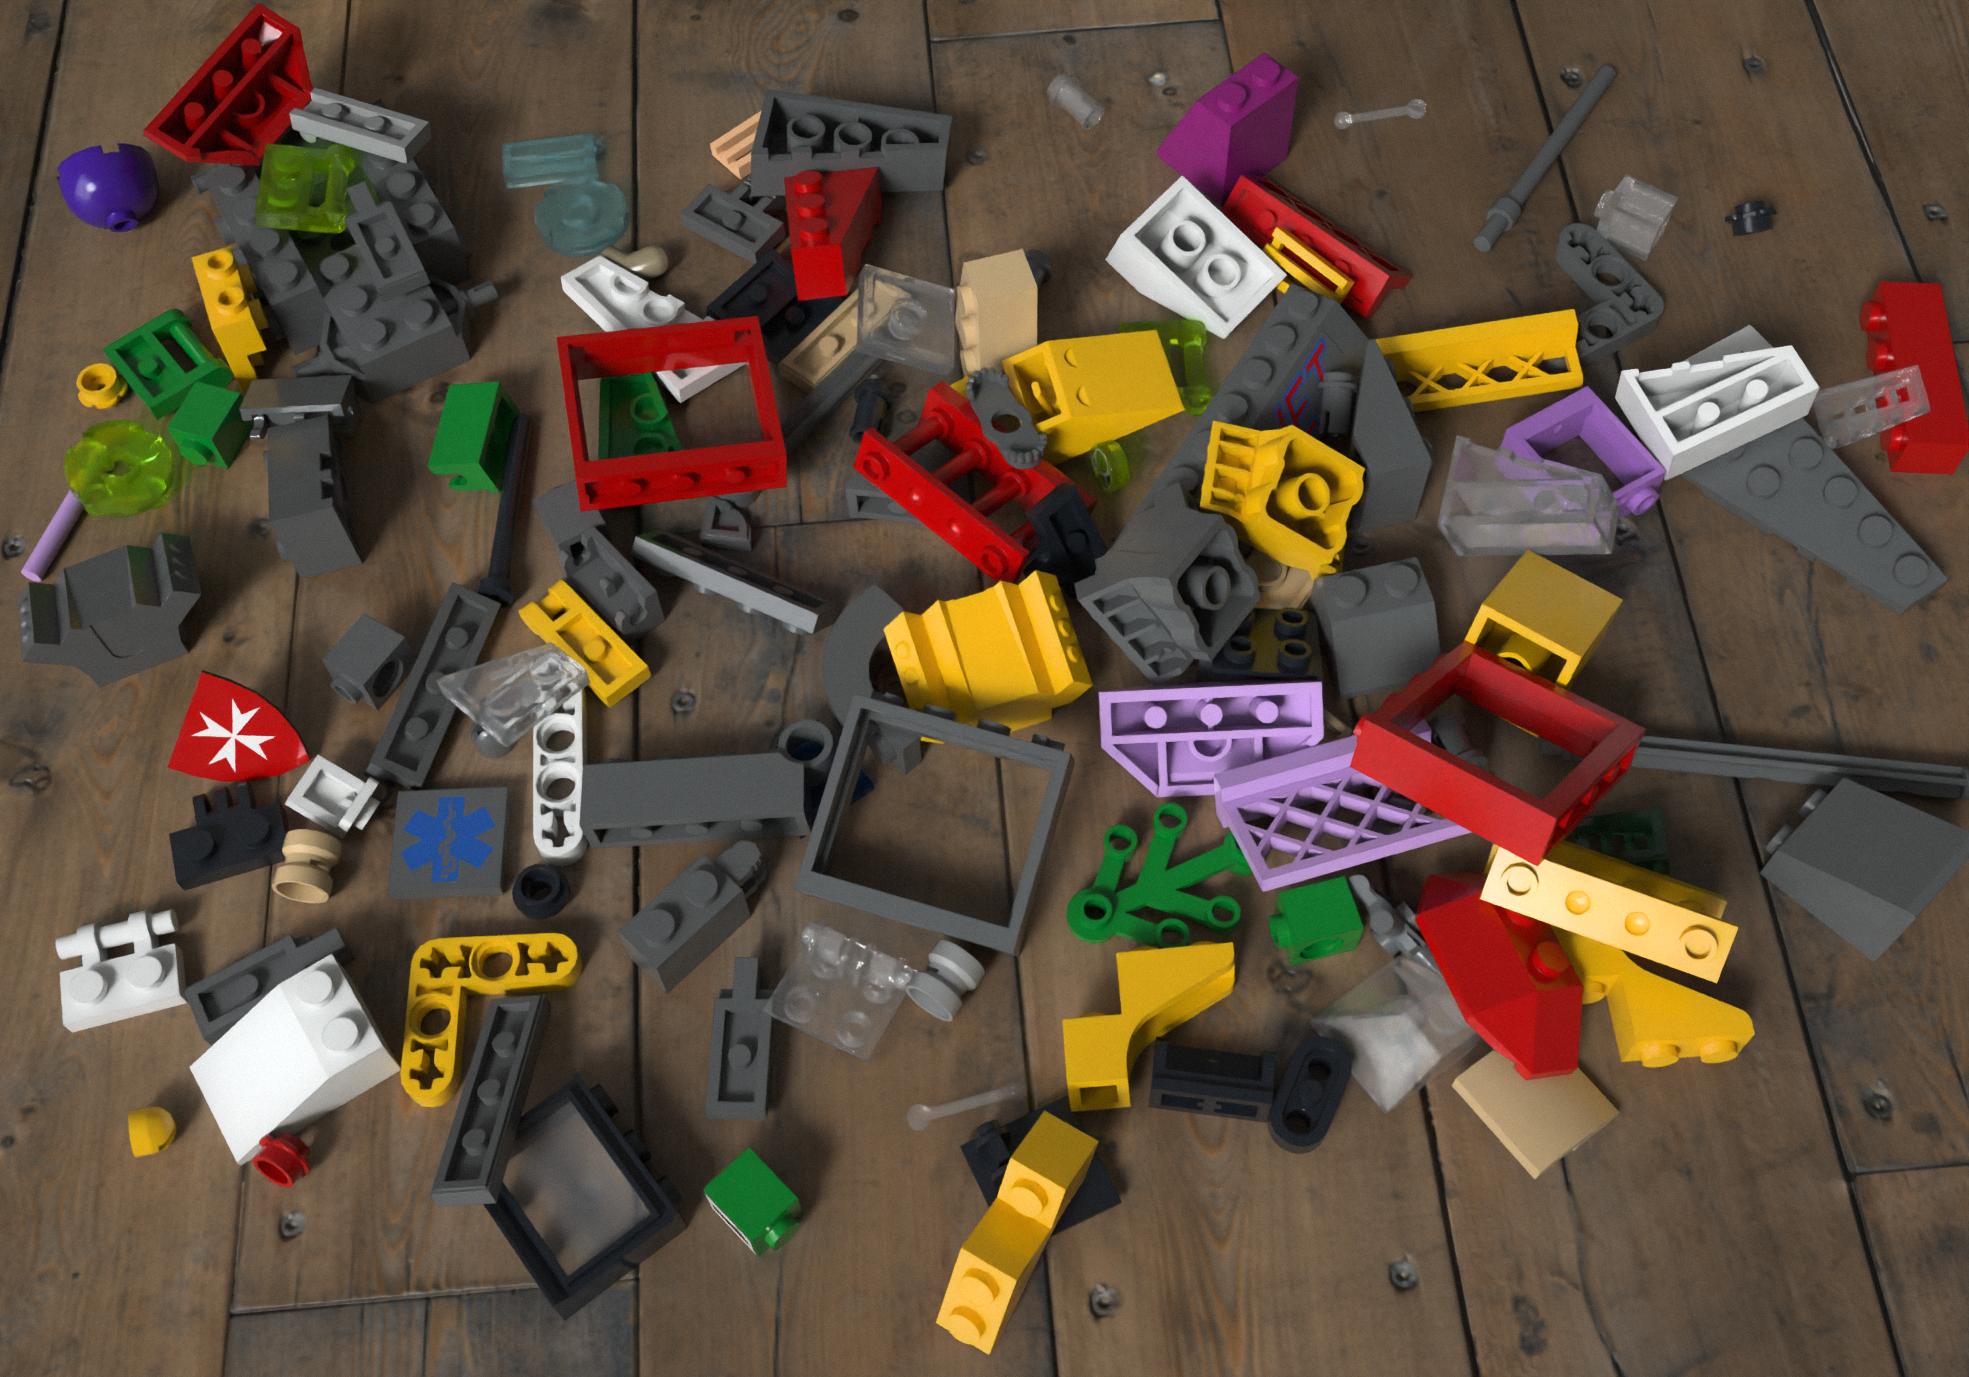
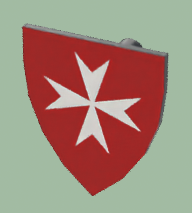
[167,670,311,782]

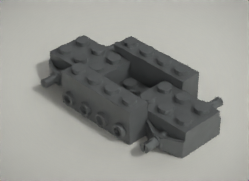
[190,86,499,404]

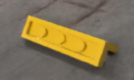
[1375,309,1584,412]

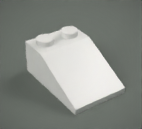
[1105,175,1287,339]
[190,954,401,1165]

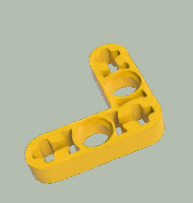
[400,933,583,1108]

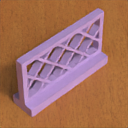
[1214,719,1471,892]

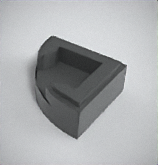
[700,496,753,552]

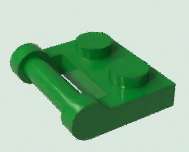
[102,309,233,420]

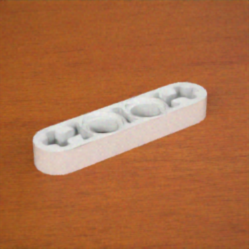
[533,666,588,867]

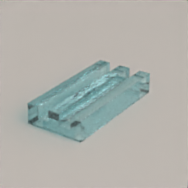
[502,133,598,189]

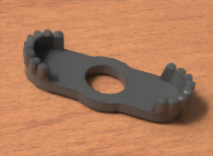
[966,367,1047,469]

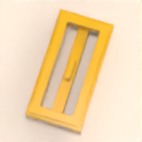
[1262,227,1355,304]

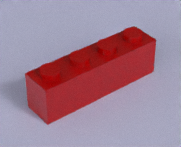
[1859,281,1969,475]

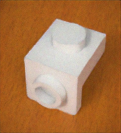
[285,755,380,839]

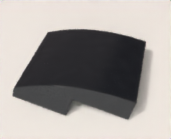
[706,248,844,365]

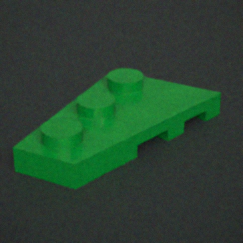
[598,373,702,500]

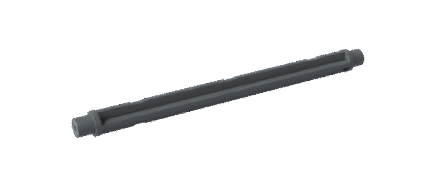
[1538,735,1969,800]

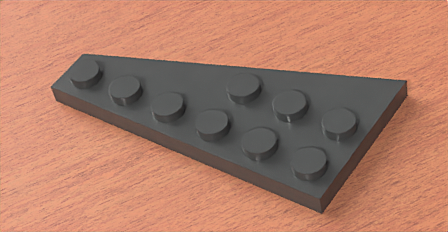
[1626,351,1949,616]

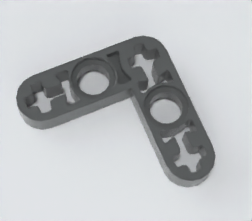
[1539,223,1665,375]

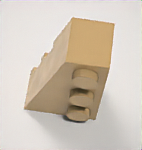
[954,249,1038,390]

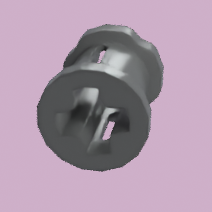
[1427,711,1488,769]

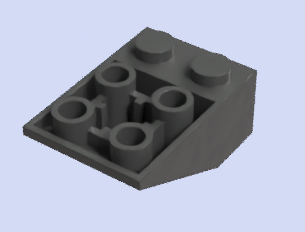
[1346,339,1434,534]

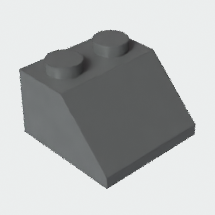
[1307,557,1441,701]

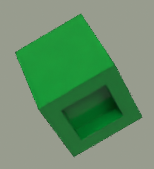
[1268,876,1364,966]

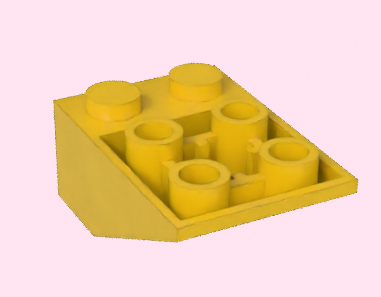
[1002,330,1185,466]

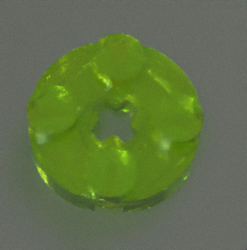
[64,420,175,517]

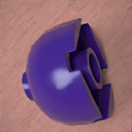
[56,143,160,233]

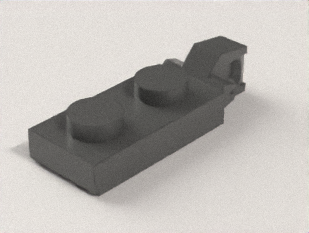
[345,181,430,302]
[184,927,355,1045]
[705,957,775,1120]

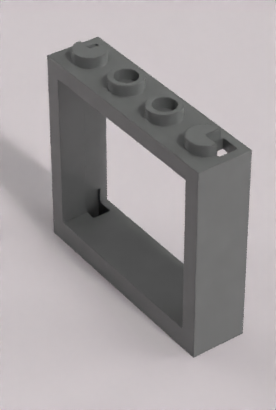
[794,691,1075,957]

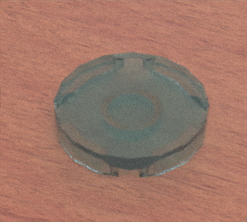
[534,175,629,257]

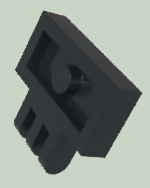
[1022,482,1108,599]
[169,781,289,891]

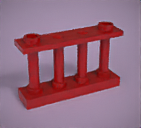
[853,380,1098,584]

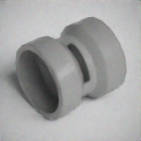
[905,940,985,1022]

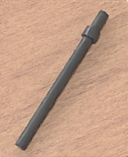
[1473,65,1616,252]

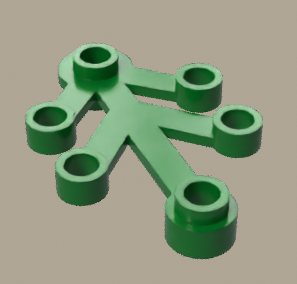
[1066,803,1267,949]

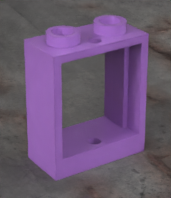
[1497,386,1667,545]

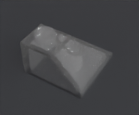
[1310,955,1481,1115]

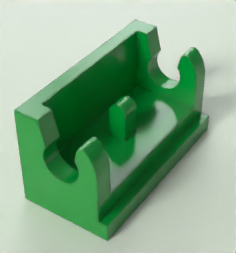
[428,381,520,493]

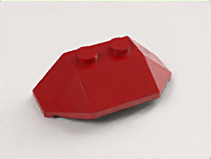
[143,3,313,166]
[1415,871,1583,1080]

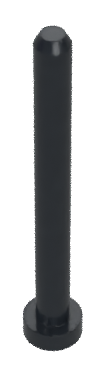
[477,413,533,608]

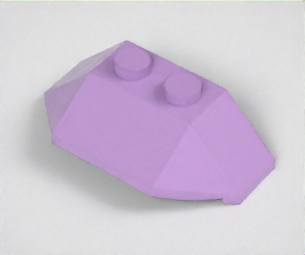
[1098,679,1324,797]

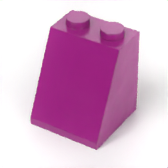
[1157,52,1299,207]

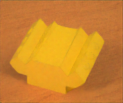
[1200,420,1366,581]
[883,570,1093,744]

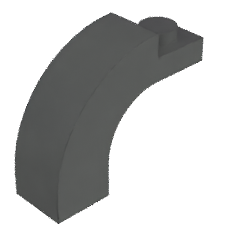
[823,583,922,775]

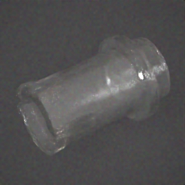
[1047,73,1105,130]

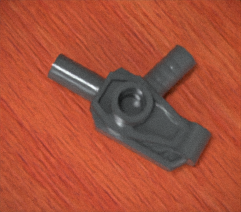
[1347,872,1447,990]

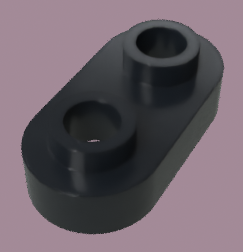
[1268,1036,1352,1154]

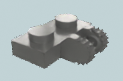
[680,177,786,264]

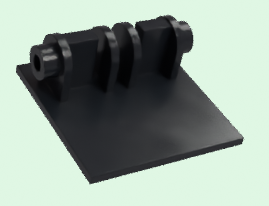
[1212,608,1323,681]
[960,1096,1122,1238]

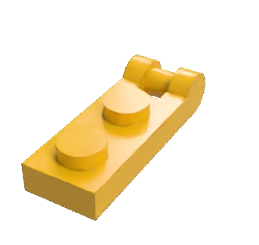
[518,580,651,709]

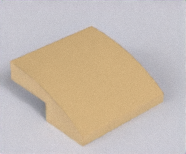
[1452,1050,1620,1180]

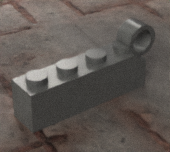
[579,719,836,849]

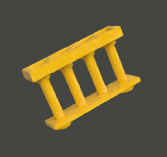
[1480,840,1739,983]

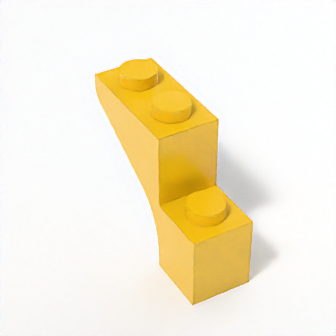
[1550,924,1755,1068]
[1062,941,1235,1112]
[936,1110,1099,1355]

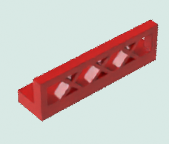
[1220,175,1411,318]

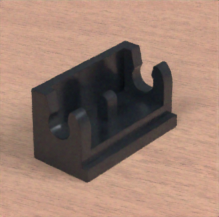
[1148,1037,1276,1123]

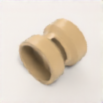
[272,829,343,903]

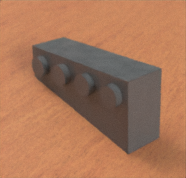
[751,89,953,196]

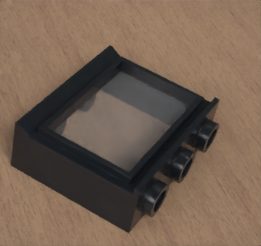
[483,1073,687,1321]

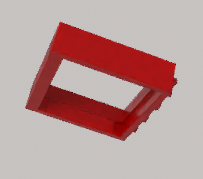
[556,316,787,512]
[1350,640,1646,867]

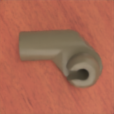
[601,245,674,282]

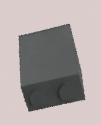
[1760,778,1969,963]

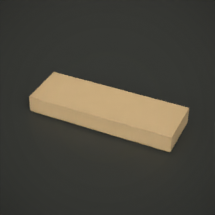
[778,274,911,394]

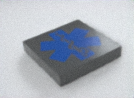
[387,787,512,900]

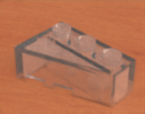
[1437,435,1620,556]

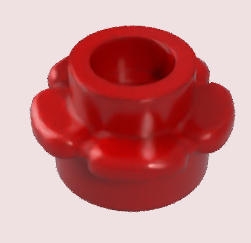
[252,1132,312,1188]

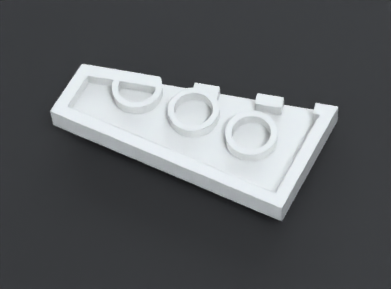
[561,255,746,403]

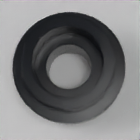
[512,864,570,920]

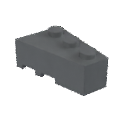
[263,415,362,579]

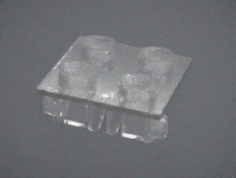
[763,921,918,1062]

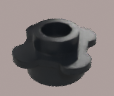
[1725,201,1777,236]

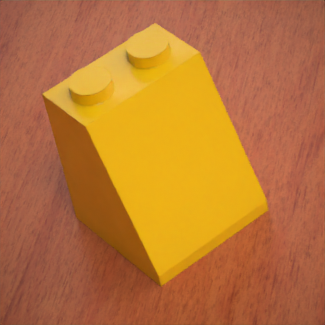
[1464,549,1623,738]

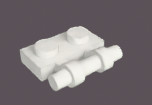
[56,909,188,1033]

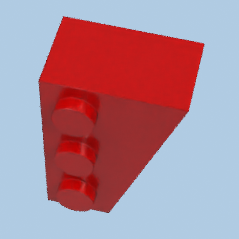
[784,167,883,301]

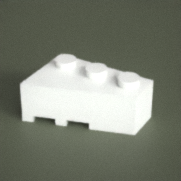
[1615,345,1820,481]

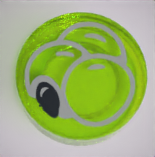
[1090,440,1130,494]

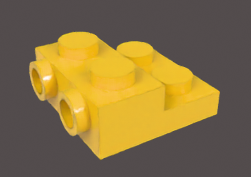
[191,246,269,392]

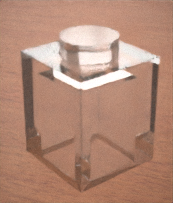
[1594,175,1678,261]

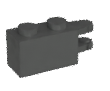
[618,839,767,994]

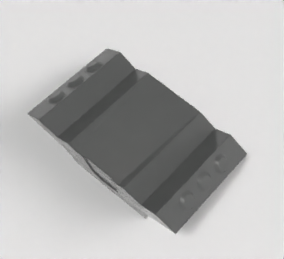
[1074,482,1262,686]
[17,532,201,688]

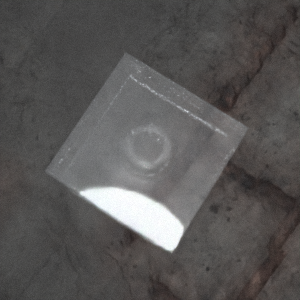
[856,264,955,376]

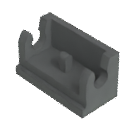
[239,375,363,440]
[558,525,665,647]

